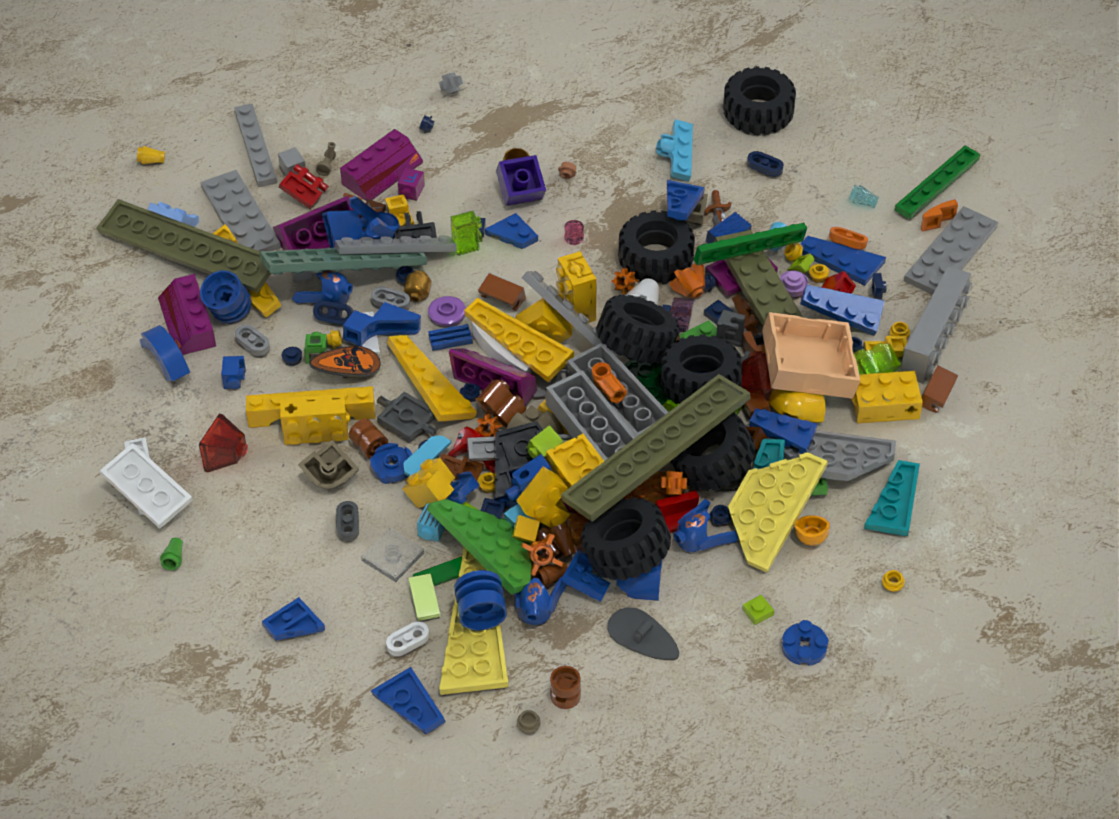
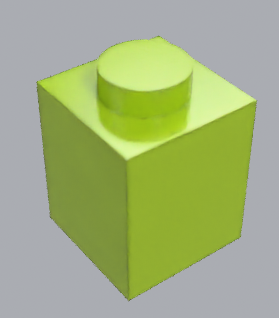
[527,425,564,459]

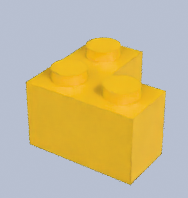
[515,298,573,343]
[402,458,455,508]
[516,467,571,528]

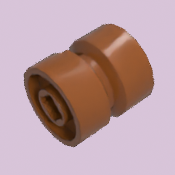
[348,418,388,459]
[550,666,581,709]

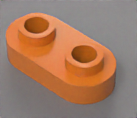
[828,227,868,250]

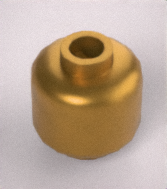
[404,270,432,302]

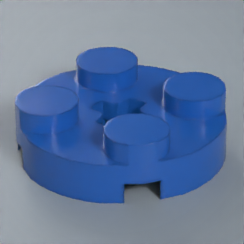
[370,443,412,484]
[446,471,479,504]
[782,620,829,666]

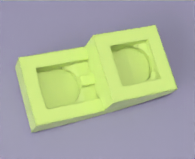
[408,574,440,621]

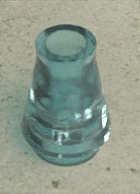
[849,185,879,208]

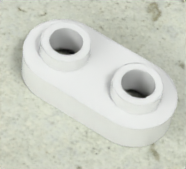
[386,622,429,656]

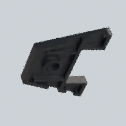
[495,421,543,500]

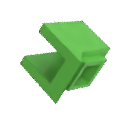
[304,332,328,364]

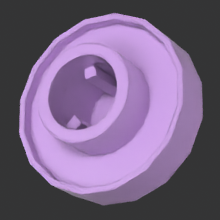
[780,271,809,297]

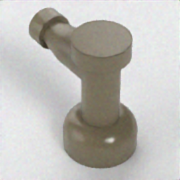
[316,142,336,176]

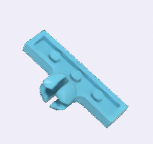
[656,119,693,182]

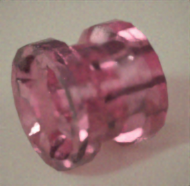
[564,220,584,245]

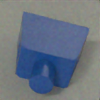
[322,210,369,248]
[505,454,552,502]

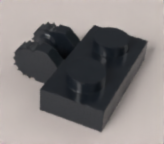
[396,211,437,239]

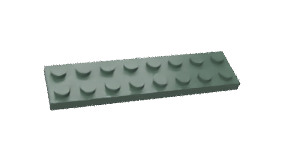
[260,248,427,275]

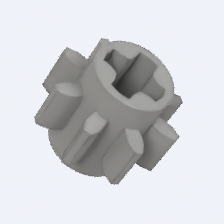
[439,72,463,94]

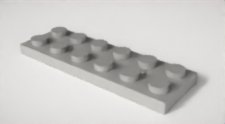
[201,170,281,251]
[904,206,998,295]

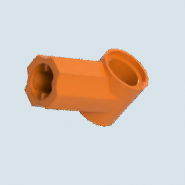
[592,362,627,404]

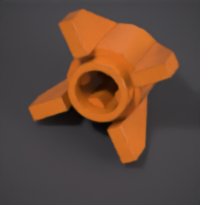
[669,263,705,299]
[521,533,563,576]

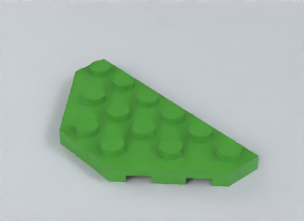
[427,499,532,595]

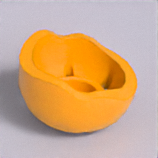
[795,515,830,546]

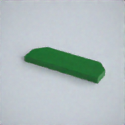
[413,556,462,586]

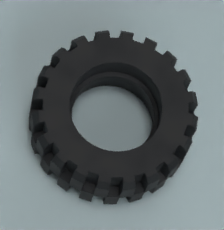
[723,66,796,135]
[618,210,695,285]
[596,295,680,364]
[661,334,742,404]
[670,412,755,491]
[581,498,671,580]

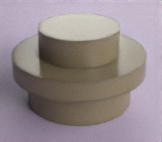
[517,710,541,733]

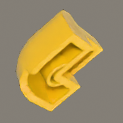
[768,389,826,422]

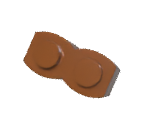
[476,380,527,428]

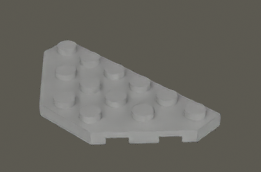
[768,430,896,481]

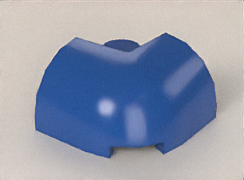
[616,559,662,601]

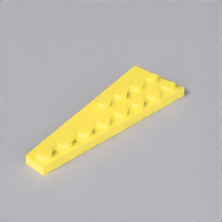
[439,547,508,695]

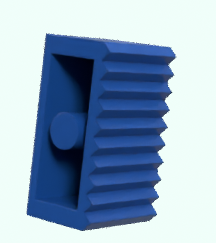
[706,212,752,244]

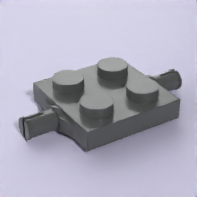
[377,391,438,442]

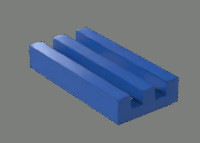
[428,324,473,351]

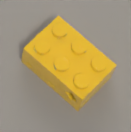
[556,251,597,327]
[851,371,923,424]
[280,393,350,445]
[545,433,604,514]

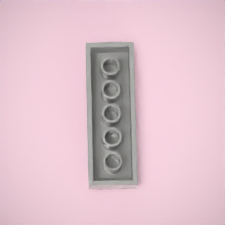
[901,266,972,384]
[567,342,668,437]
[545,370,636,461]

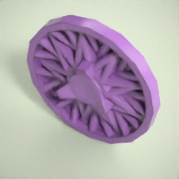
[428,296,466,326]

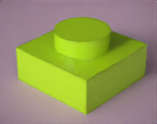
[787,253,815,274]
[742,594,774,625]

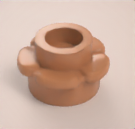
[558,162,577,179]

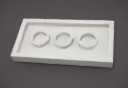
[100,443,193,529]

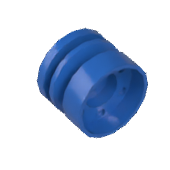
[200,270,252,323]
[454,570,507,631]

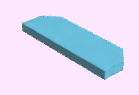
[404,435,451,476]

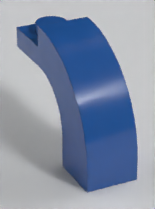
[139,325,191,381]

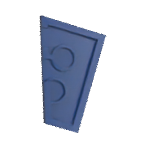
[667,180,705,221]
[749,408,817,454]
[371,667,446,734]

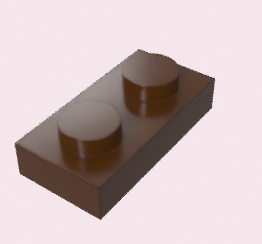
[732,294,759,337]

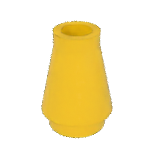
[137,146,165,164]

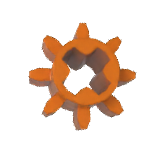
[611,268,638,294]
[475,413,503,437]
[661,471,687,494]

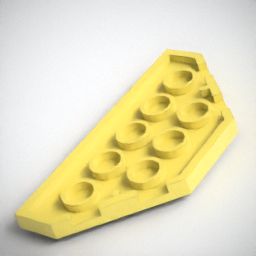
[728,452,828,573]

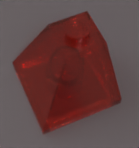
[741,351,773,395]
[199,413,248,472]

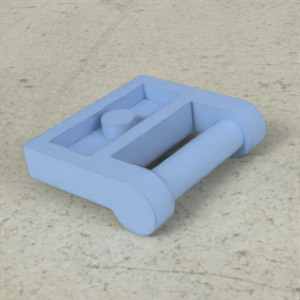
[148,202,199,227]

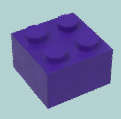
[496,155,546,206]

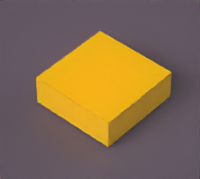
[512,515,540,543]

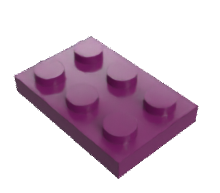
[705,258,778,296]

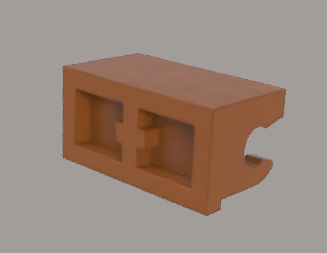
[478,273,526,311]
[921,365,958,413]

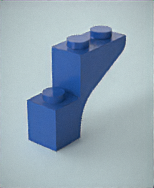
[343,302,421,346]

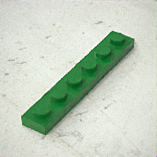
[894,145,980,220]
[693,222,807,265]

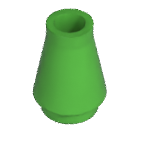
[160,537,183,570]

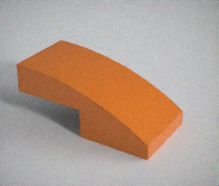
[921,199,958,231]

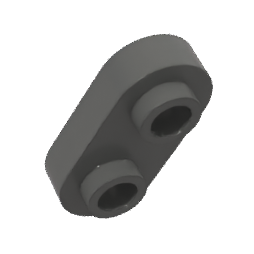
[336,501,359,541]

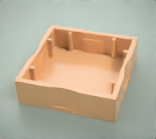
[762,312,860,399]

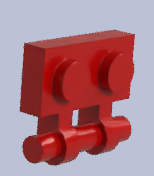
[278,164,329,209]

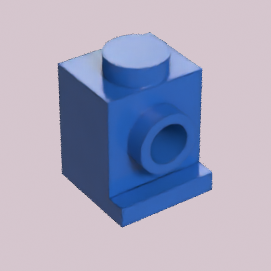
[221,356,246,389]

